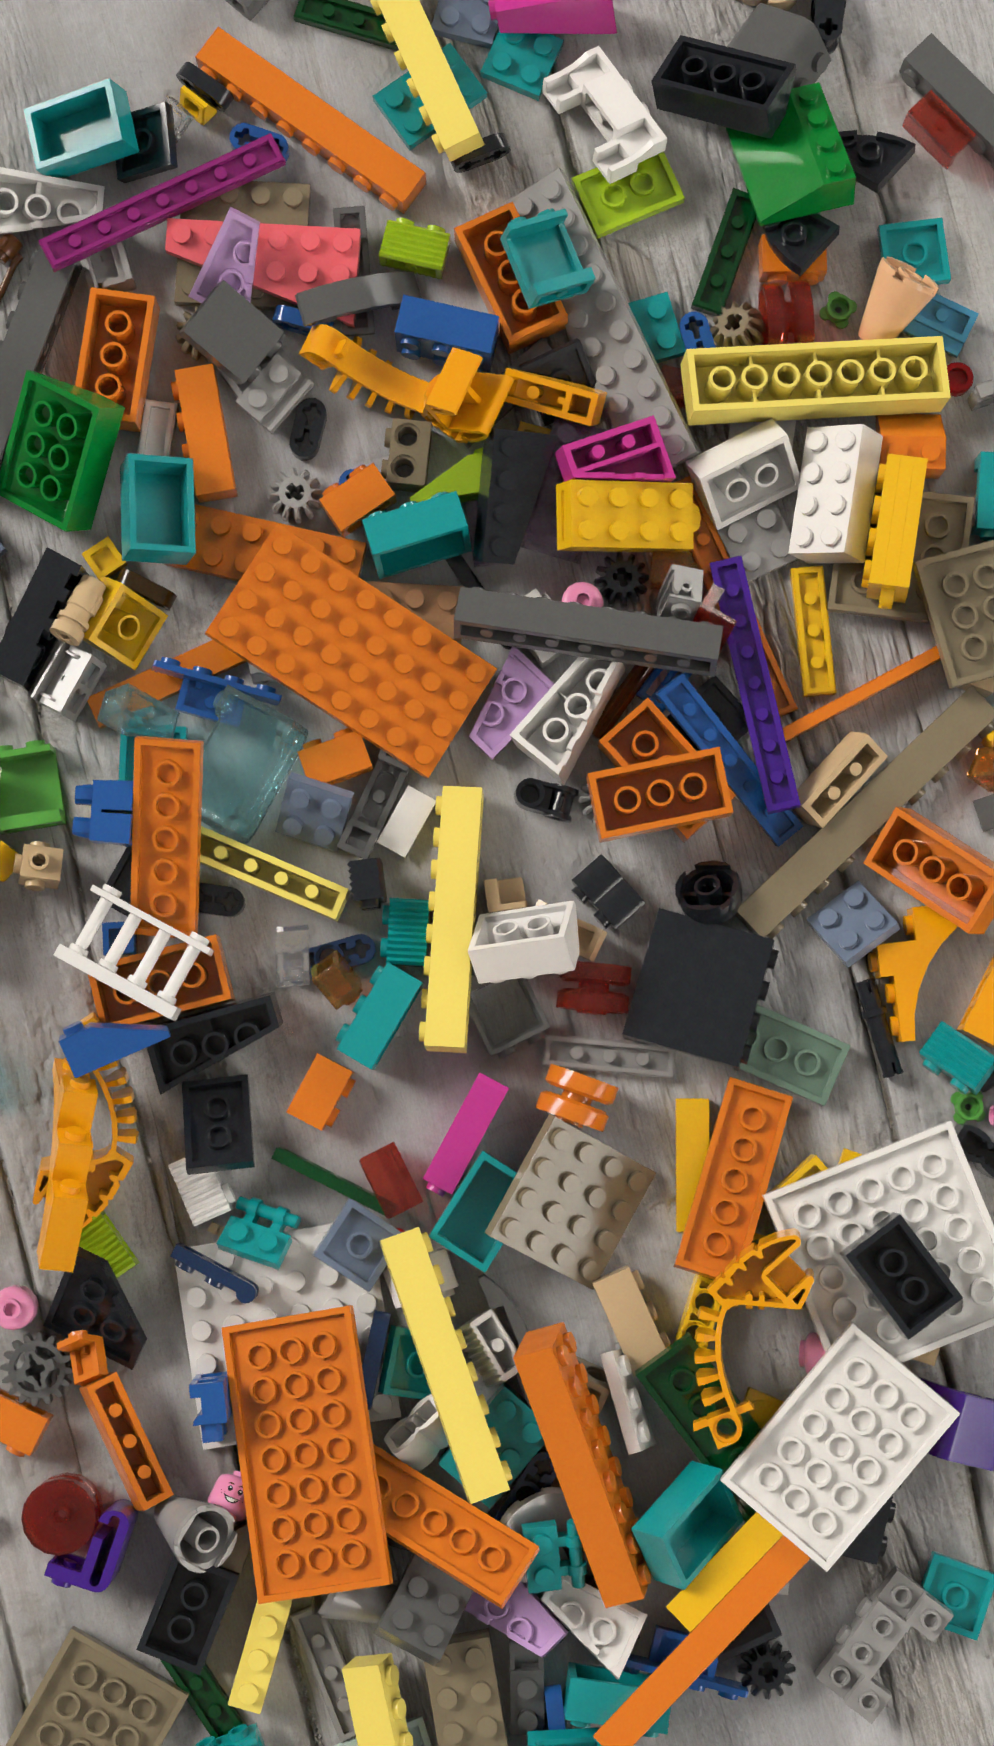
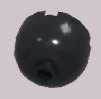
[675,860,742,925]

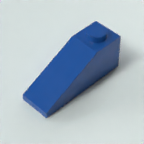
[59,1021,171,1078]

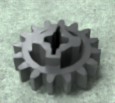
[0,1331,73,1406]

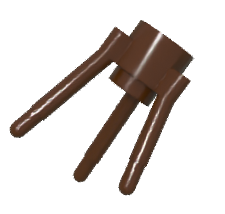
[0,233,24,302]

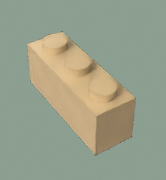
[793,731,888,828]
[592,1265,671,1377]

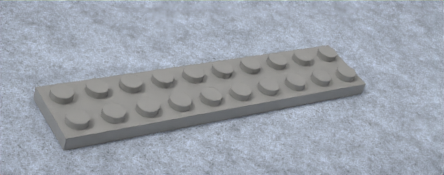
[506,168,700,468]

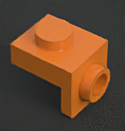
[56,1330,109,1386]

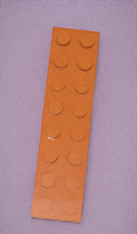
[513,1322,651,1608]

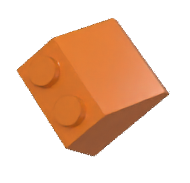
[875,414,946,479]

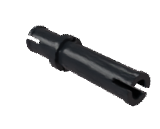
[854,977,904,1078]

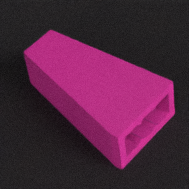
[488,0,617,34]
[423,1072,509,1197]

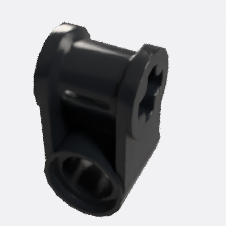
[810,0,846,54]
[514,778,579,823]

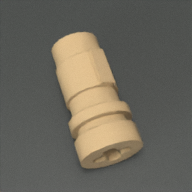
[49,575,106,646]

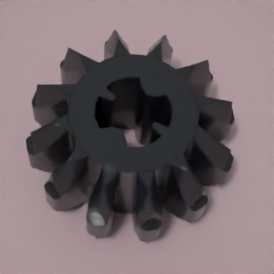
[594,552,649,608]
[737,1641,796,1700]

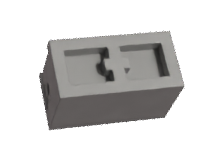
[82,241,137,292]
[654,564,704,621]
[30,641,107,722]

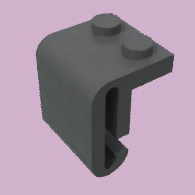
[727,3,831,88]

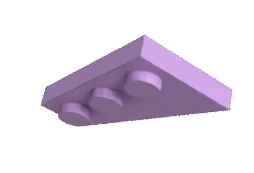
[188,207,260,303]
[469,646,554,761]
[465,1581,569,1657]

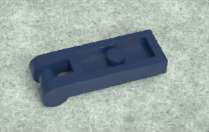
[170,1242,259,1303]

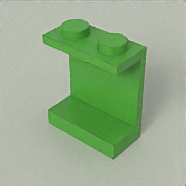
[0,740,67,835]

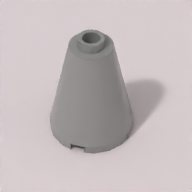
[154,1495,237,1573]
[311,1584,396,1624]

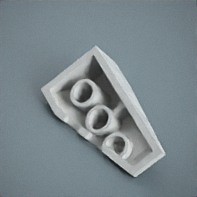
[0,167,105,234]

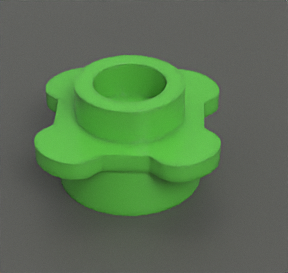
[819,291,857,329]
[950,1091,986,1124]

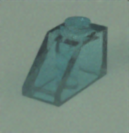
[97,683,180,738]

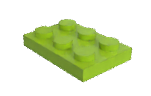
[571,151,685,239]

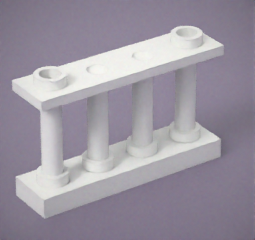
[53,884,214,1021]

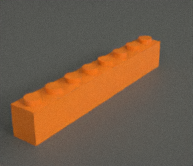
[195,27,426,214]

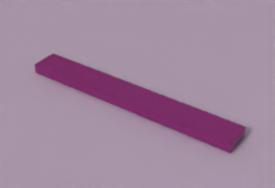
[38,133,286,272]

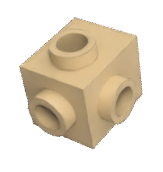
[13,841,64,891]

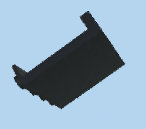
[622,908,779,1071]

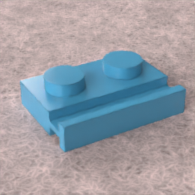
[902,293,979,358]

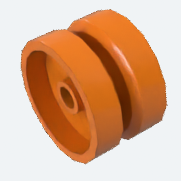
[535,1064,619,1132]

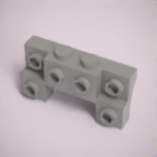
[814,1565,954,1724]

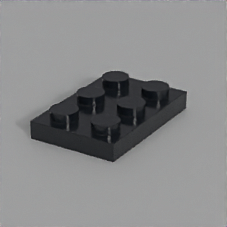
[182,1074,255,1175]

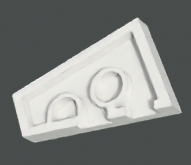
[600,1348,657,1455]
[541,1575,647,1680]

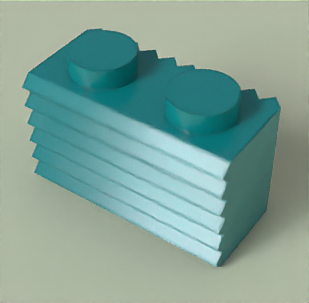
[380,898,430,967]
[919,1021,994,1095]

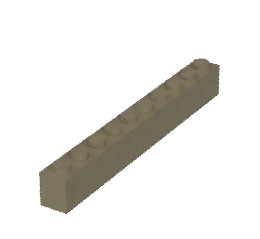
[735,686,994,939]

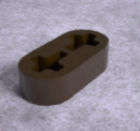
[116,568,177,611]

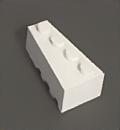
[510,657,625,785]

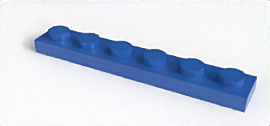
[655,673,803,847]

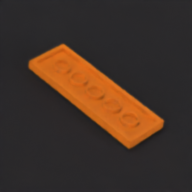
[164,504,367,582]
[130,736,204,938]
[673,1077,793,1280]
[373,1444,540,1609]

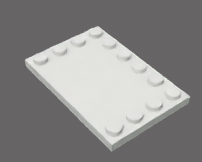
[720,1322,960,1572]

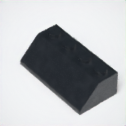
[651,35,796,139]

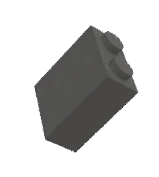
[178,280,284,385]

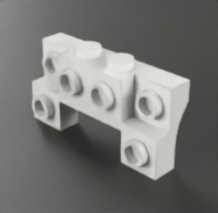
[542,46,668,184]

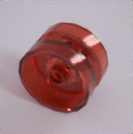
[758,280,815,345]
[556,961,632,1016]
[21,1472,104,1556]

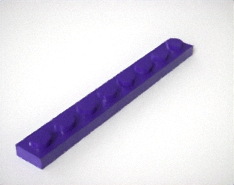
[709,555,801,815]

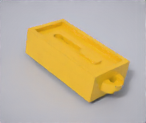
[861,454,928,610]
[556,479,701,553]

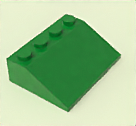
[726,82,856,226]
[0,370,125,532]

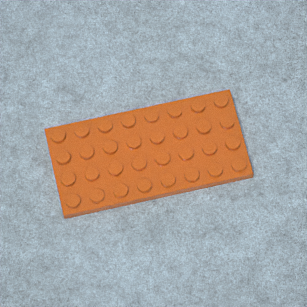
[205,523,497,779]
[222,1305,393,1604]

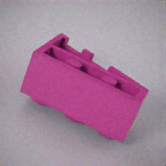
[554,415,676,482]

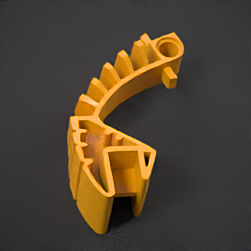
[299,324,514,443]
[32,1012,139,1228]
[693,1228,814,1449]

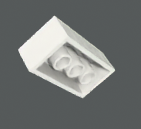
[788,424,883,564]

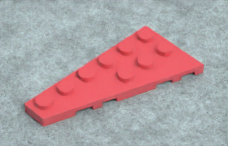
[165,218,361,328]

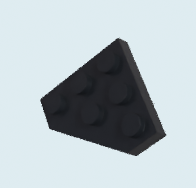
[43,1247,147,1370]

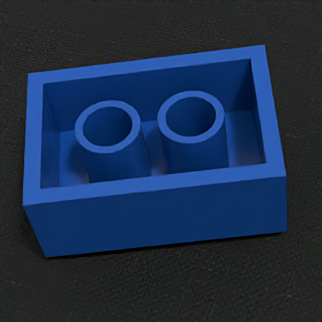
[394,294,499,373]

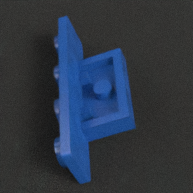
[151,657,282,728]
[623,1625,749,1700]

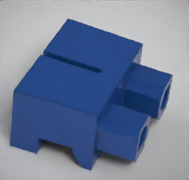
[72,780,133,847]
[189,1371,233,1443]

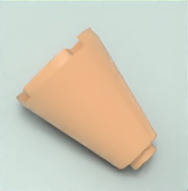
[858,256,939,340]

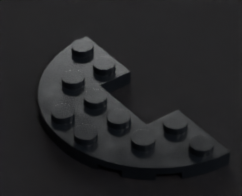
[762,130,916,276]

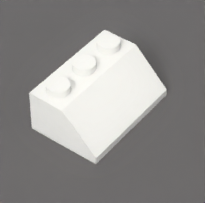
[685,418,800,530]
[468,900,580,984]

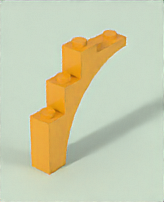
[868,906,958,1042]
[37,1058,98,1272]

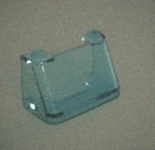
[201,684,308,844]

